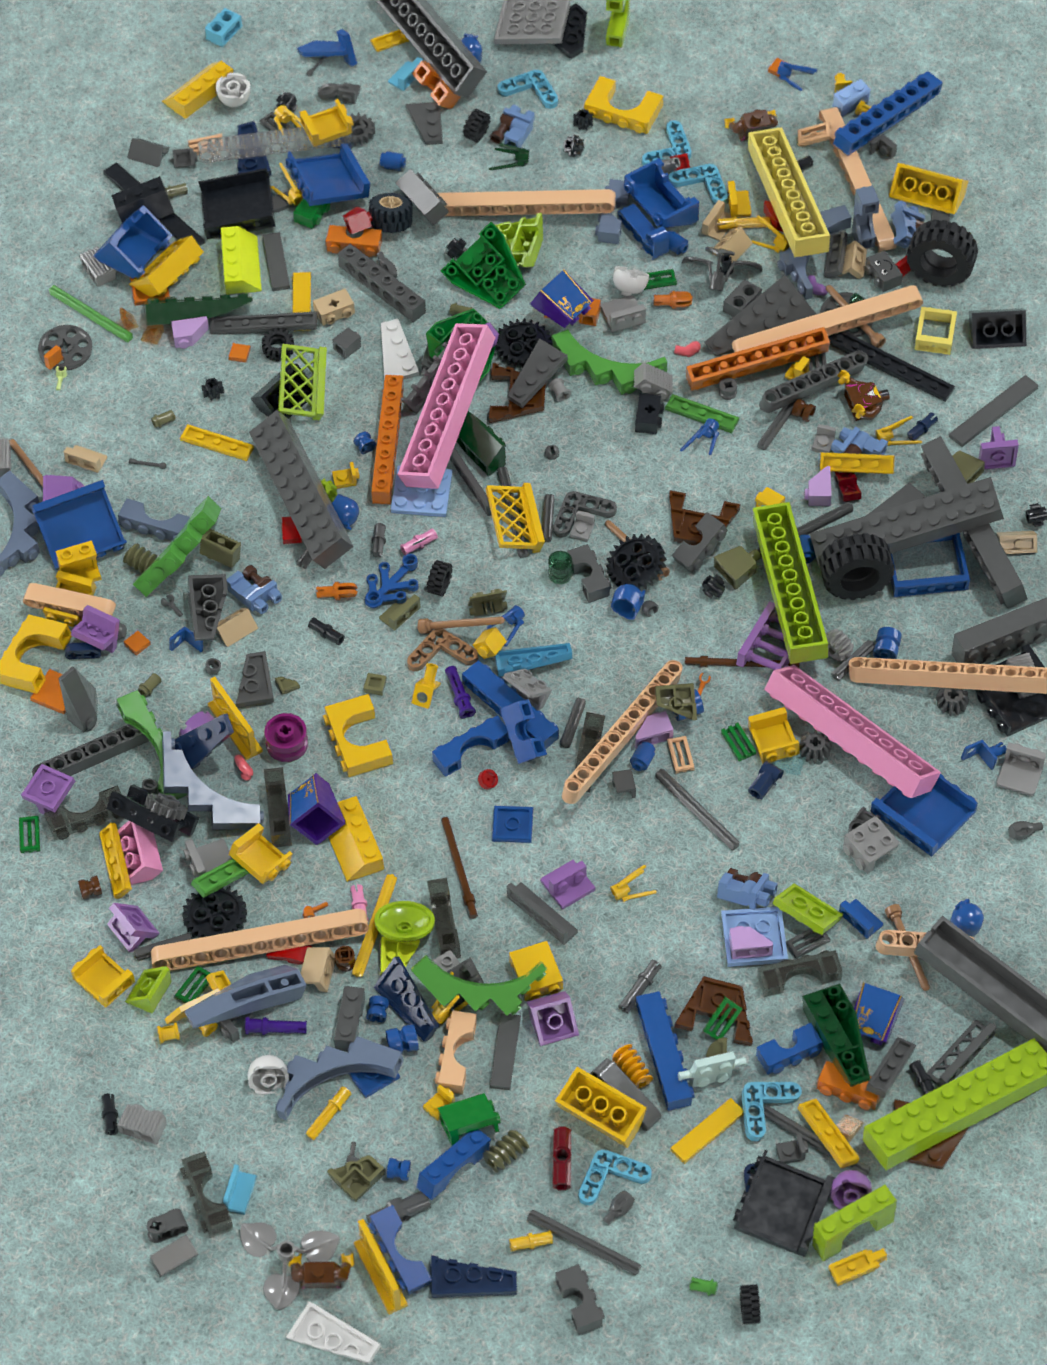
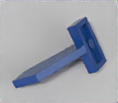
[297,29,358,67]

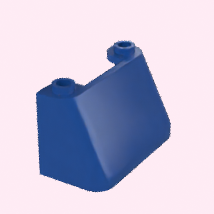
[623,158,699,228]
[93,205,173,279]

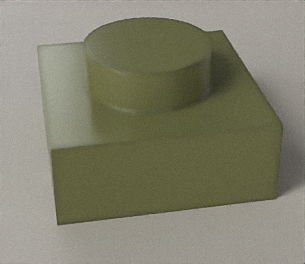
[363,673,387,696]

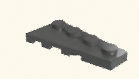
[507,339,568,408]

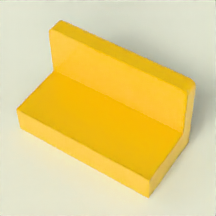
[727,181,752,218]

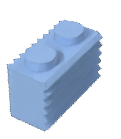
[832,79,871,117]

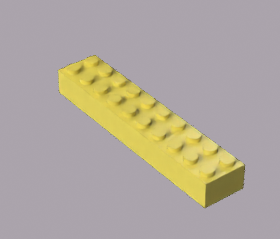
[748,127,830,257]

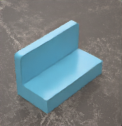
[388,57,424,91]
[223,1164,256,1215]

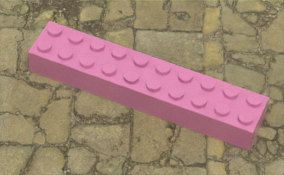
[397,324,496,489]
[764,665,941,798]

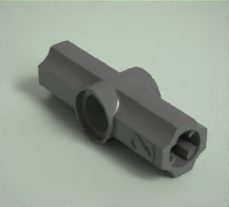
[366,1191,431,1224]

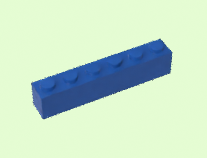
[462,660,559,749]
[636,991,695,1111]

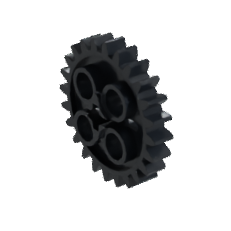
[495,318,553,369]
[606,534,667,590]
[182,886,247,938]

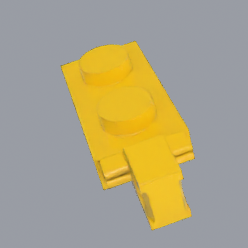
[828,1248,888,1286]

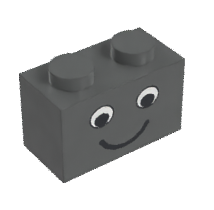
[864,250,903,292]

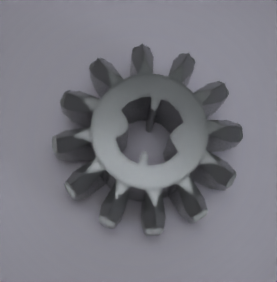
[936,688,969,716]
[800,730,832,764]

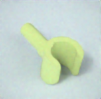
[56,366,67,390]

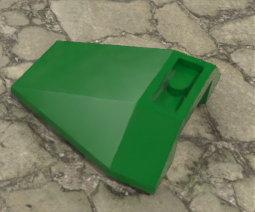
[440,221,526,309]
[426,308,498,382]

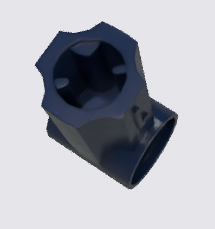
[748,761,784,800]

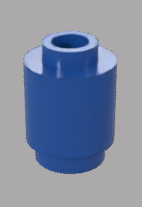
[380,151,406,171]
[667,231,689,255]
[799,535,816,563]
[630,742,656,771]

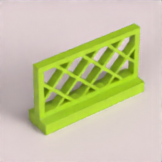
[278,344,327,420]

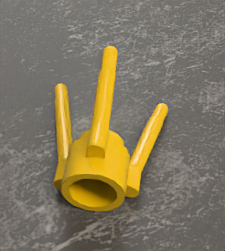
[274,105,307,139]
[271,163,303,205]
[751,215,790,253]
[875,416,922,446]
[610,865,657,902]
[431,972,468,1024]

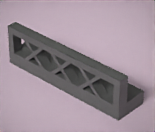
[507,882,578,945]
[927,1020,997,1087]

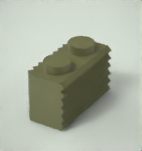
[199,528,241,568]

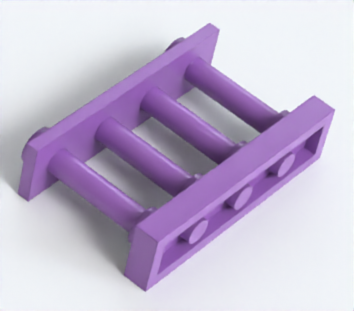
[736,601,790,670]

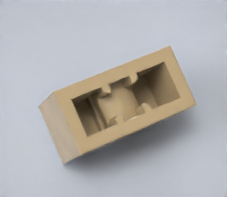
[313,289,355,326]

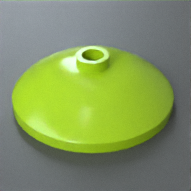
[374,901,435,942]

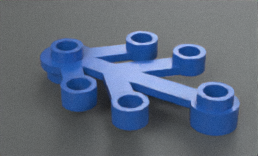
[365,554,419,608]

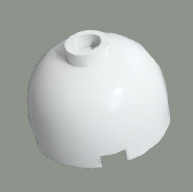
[216,73,251,107]
[613,266,649,296]
[248,1055,289,1095]

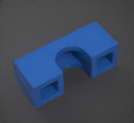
[500,699,547,764]
[756,1023,823,1075]

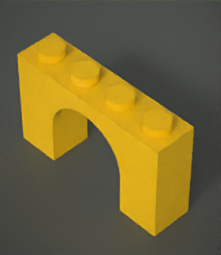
[584,76,663,134]
[0,614,72,694]
[322,694,393,777]

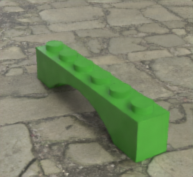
[116,690,187,800]

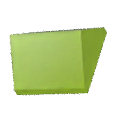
[125,966,172,1014]

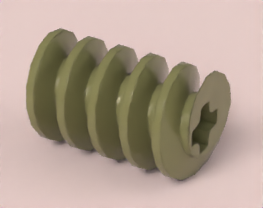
[123,543,158,573]
[483,1130,530,1173]

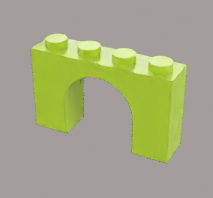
[606,0,630,47]
[812,1184,897,1262]

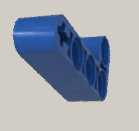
[617,204,669,260]

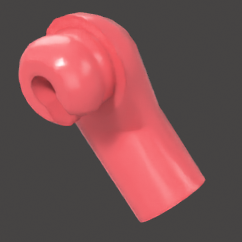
[674,341,701,357]
[234,755,253,781]

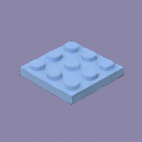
[391,465,453,517]
[721,907,788,967]

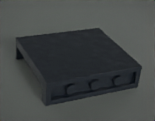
[199,168,276,239]
[975,644,1047,737]
[733,1150,835,1257]

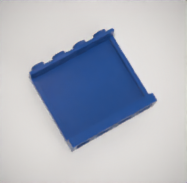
[285,143,370,206]
[31,480,127,570]
[870,774,978,857]

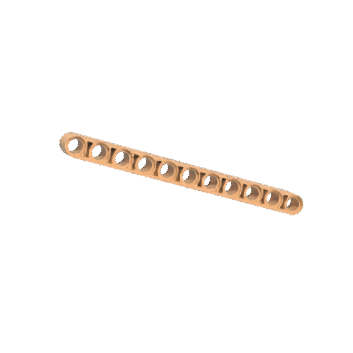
[819,107,896,253]
[438,189,616,216]
[732,285,923,352]
[849,657,1047,694]
[562,660,683,804]
[151,909,369,971]

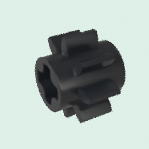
[276,92,298,112]
[573,109,593,130]
[563,134,585,157]
[446,238,467,259]
[201,378,224,401]
[1025,503,1047,527]
[702,574,725,599]

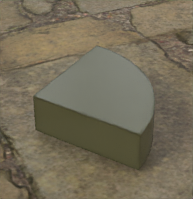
[275,677,300,695]
[706,1037,727,1057]

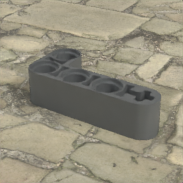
[590,1058,662,1131]

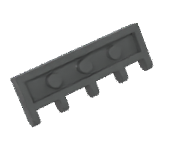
[401,342,447,414]

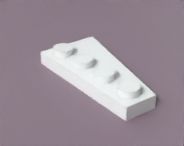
[381,319,419,380]
[286,1301,381,1364]

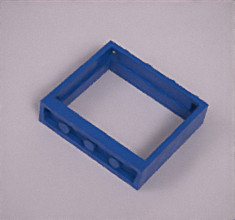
[891,533,970,597]

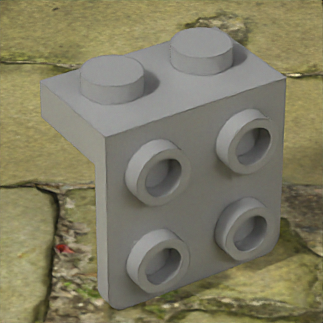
[601,295,646,332]
[503,669,552,710]
[997,742,1046,796]
[843,817,899,874]
[183,839,232,877]

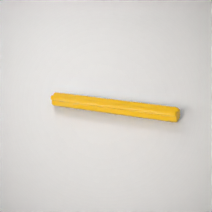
[352,874,397,977]

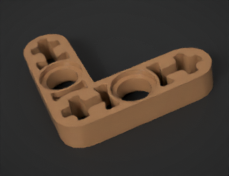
[407,629,478,671]

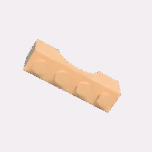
[435,1010,477,1094]

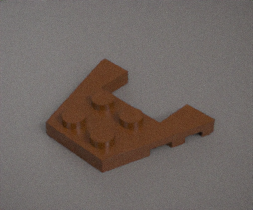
[489,363,546,423]
[669,490,740,545]
[674,976,753,1046]
[894,1099,969,1170]

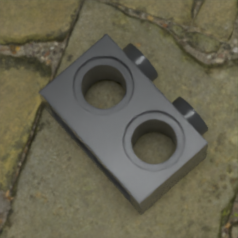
[723,279,762,317]

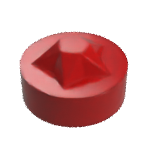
[478,769,498,789]

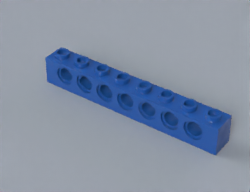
[833,71,943,156]

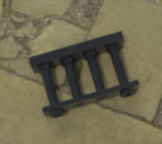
[106,784,199,842]

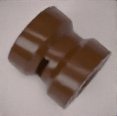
[791,399,816,422]
[78,875,102,900]
[335,946,356,972]

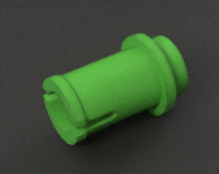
[690,1277,718,1296]

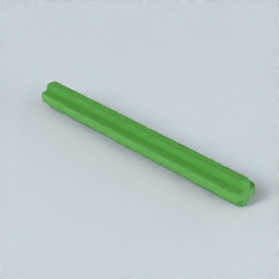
[49,285,133,342]

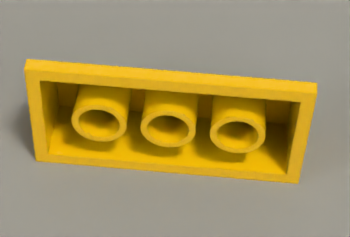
[162,60,234,119]
[889,163,969,215]
[129,235,204,297]
[328,796,384,882]
[555,1066,647,1148]

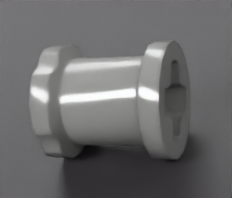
[549,378,571,402]

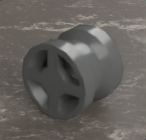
[719,378,737,400]

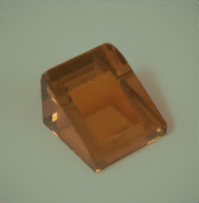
[119,308,139,331]
[141,325,164,345]
[836,1115,864,1142]

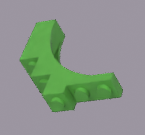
[552,330,667,395]
[133,496,222,597]
[411,955,547,1016]

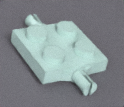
[678,1052,746,1087]

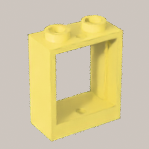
[915,307,957,355]

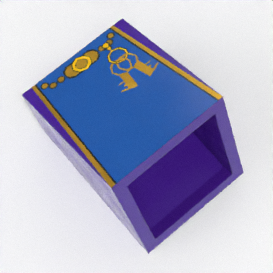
[530,270,594,328]
[288,773,345,845]
[854,982,905,1046]

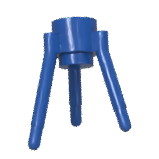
[777,61,818,91]
[680,418,720,455]
[486,605,525,647]

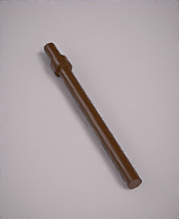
[685,656,800,668]
[441,817,478,919]

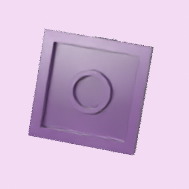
[979,426,1019,470]
[71,605,120,653]
[21,764,76,816]
[540,860,595,910]
[107,903,159,952]

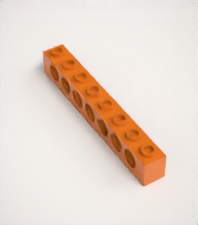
[685,327,830,391]
[371,375,404,504]

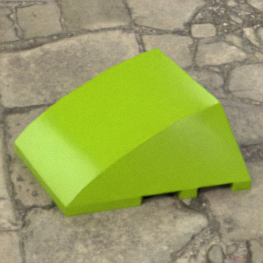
[495,213,543,268]

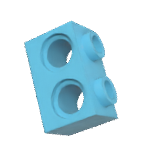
[205,8,242,47]

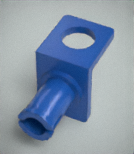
[169,626,203,652]
[961,739,1007,770]

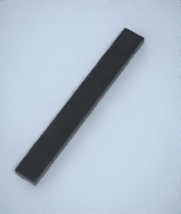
[103,162,205,246]
[828,331,955,402]

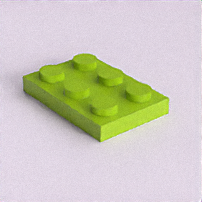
[772,883,843,935]

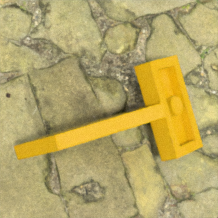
[164,970,231,1024]

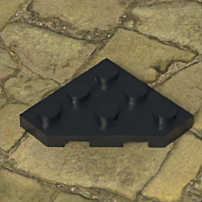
[553,3,587,60]

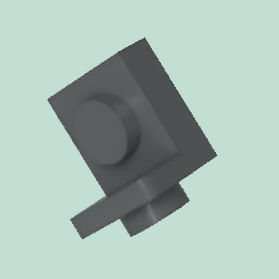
[338,83,361,104]
[869,133,897,159]
[776,1134,808,1164]

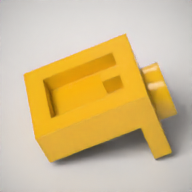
[785,356,810,380]
[332,462,360,489]
[423,1085,455,1121]

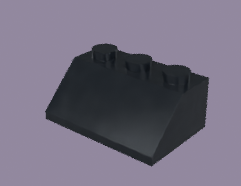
[111,176,175,223]
[969,308,1027,349]
[250,364,312,419]

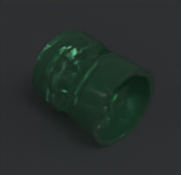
[548,550,573,584]

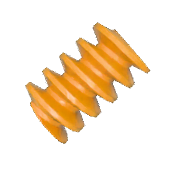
[612,1044,653,1089]

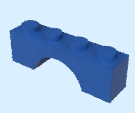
[432,715,510,777]
[416,1129,491,1200]
[368,1205,432,1295]

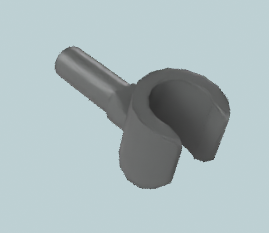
[161,594,183,617]
[346,1142,360,1162]

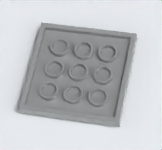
[494,0,571,45]

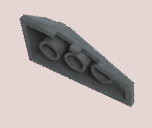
[187,574,228,641]
[58,666,98,732]

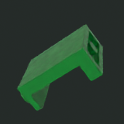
[438,1093,501,1146]

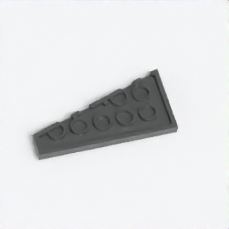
[704,275,816,355]

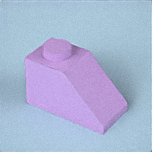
[171,316,209,349]
[804,466,831,506]
[635,711,673,748]
[729,926,773,959]

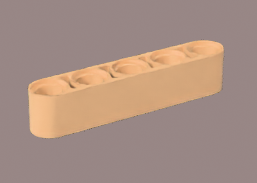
[23,583,116,618]
[875,930,976,957]

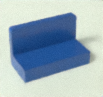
[839,899,883,939]

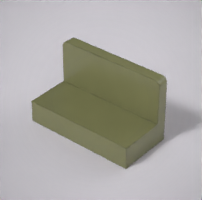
[379,594,421,631]

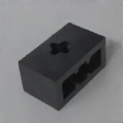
[635,393,664,434]

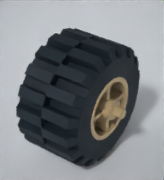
[369,193,413,233]

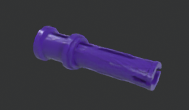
[445,666,476,719]
[245,1016,307,1035]

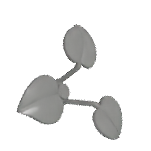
[240,1222,340,1310]

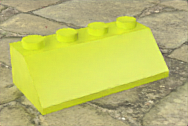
[221,226,262,294]

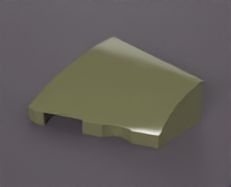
[655,683,697,720]
[327,1155,385,1202]

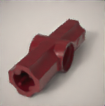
[553,1126,572,1191]

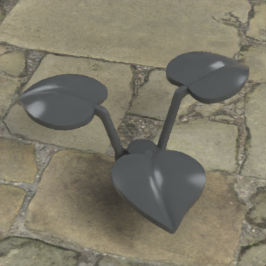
[681,247,763,291]

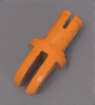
[653,291,693,309]
[316,582,358,600]

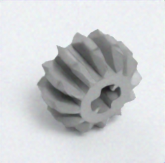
[826,628,854,662]

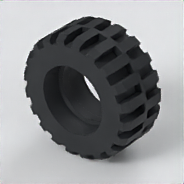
[907,219,978,287]
[819,533,895,600]

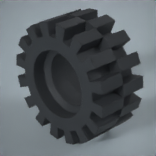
[463,108,491,143]
[261,328,294,361]
[426,560,453,596]
[740,1284,761,1324]

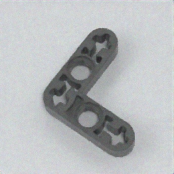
[554,491,617,538]

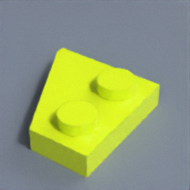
[380,937,420,976]

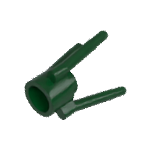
[489,143,529,171]

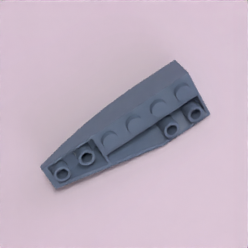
[185,965,307,1029]

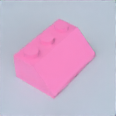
[118,821,163,885]

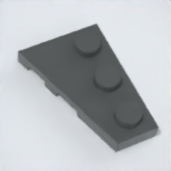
[405,102,443,145]
[236,651,274,708]

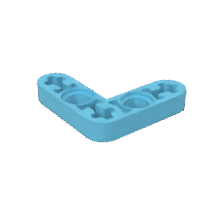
[498,70,558,109]
[642,120,691,166]
[669,164,728,204]
[741,1082,802,1142]
[579,1150,652,1206]

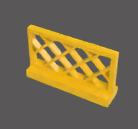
[486,483,545,553]
[207,676,263,761]
[353,1218,408,1315]

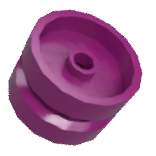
[264,713,308,762]

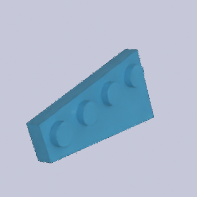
[495,643,573,677]

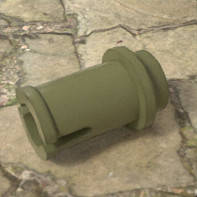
[166,183,188,199]
[449,302,473,316]
[151,410,176,428]
[138,673,162,697]

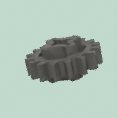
[341,113,375,146]
[144,793,188,820]

